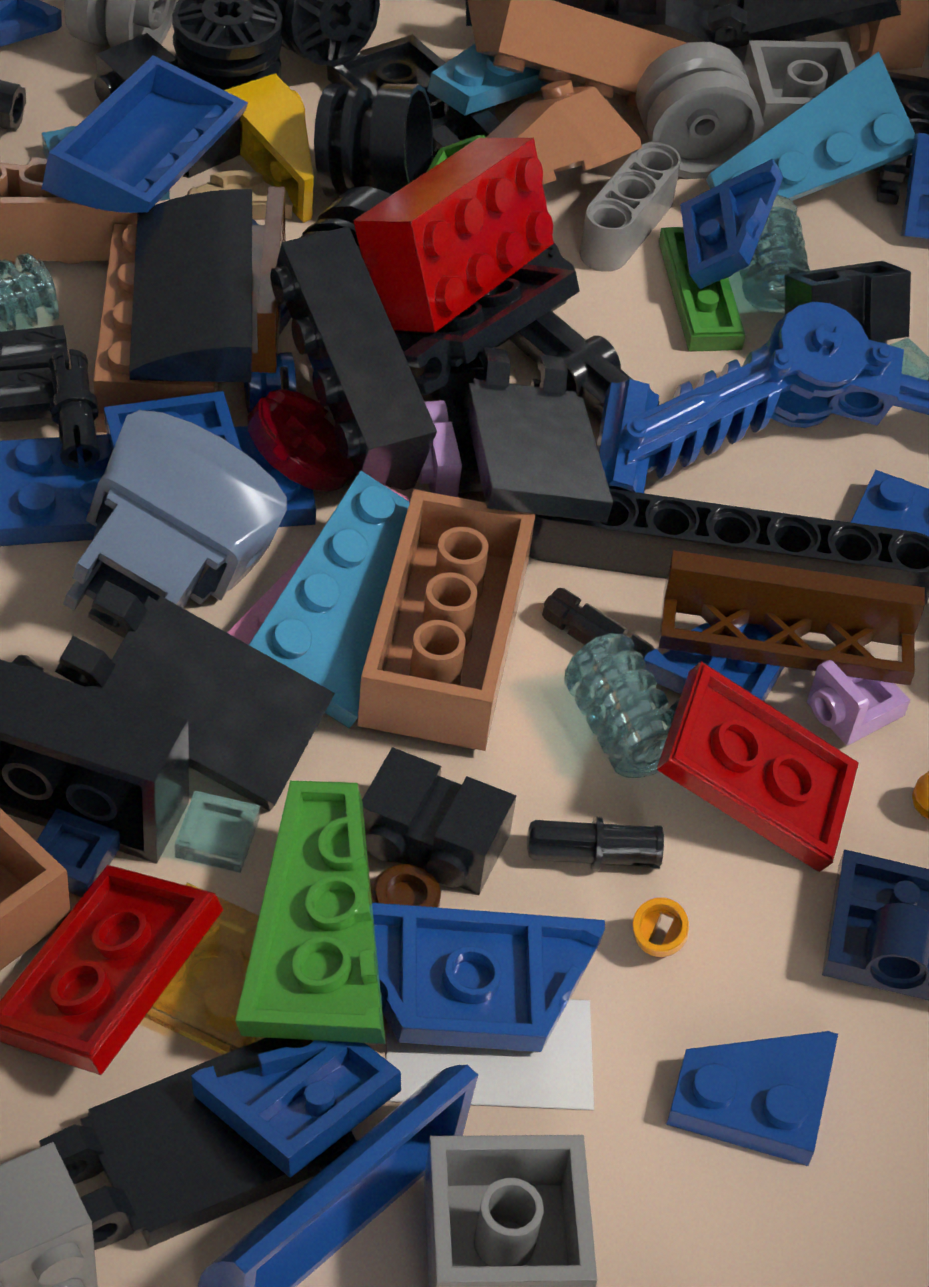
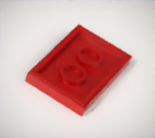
[656,661,859,872]
[0,865,224,1075]

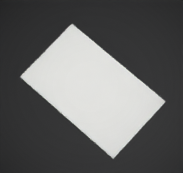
[386,999,594,1110]

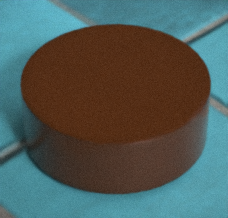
[371,864,441,908]

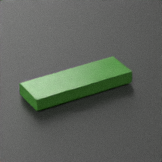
[659,227,746,352]

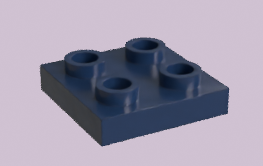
[822,849,929,1001]

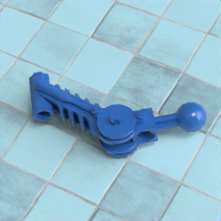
[597,302,929,493]

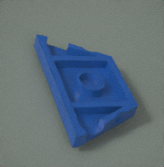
[372,903,605,1052]

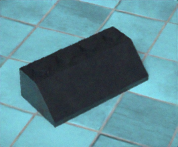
[270,227,437,490]

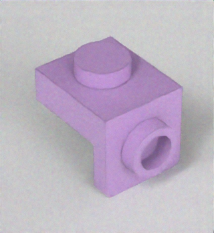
[807,660,910,746]

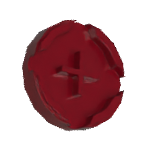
[247,389,355,492]

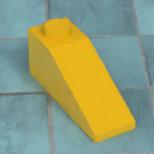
[224,73,314,223]

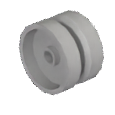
[64,0,178,48]
[635,42,764,179]

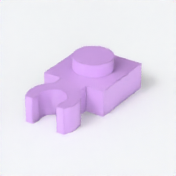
[418,400,462,497]

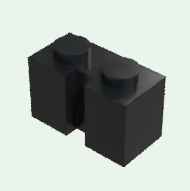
[785,261,911,344]
[362,747,517,895]

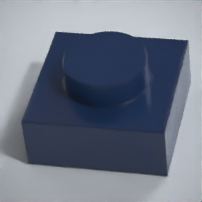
[36,808,120,897]

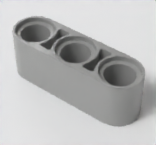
[580,142,681,271]

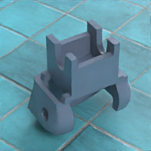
[63,410,287,611]

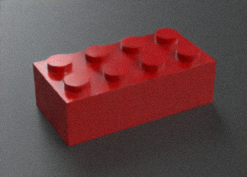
[353,138,554,332]

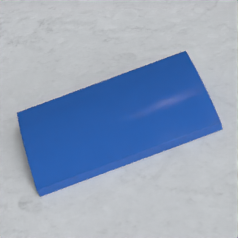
[42,55,248,213]
[198,1064,478,1287]

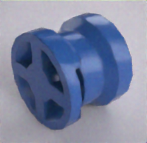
[244,352,297,413]

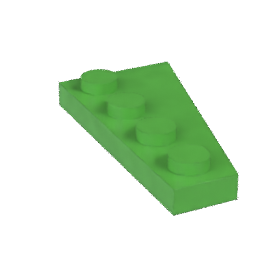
[235,780,386,1044]

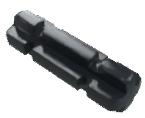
[542,588,655,677]

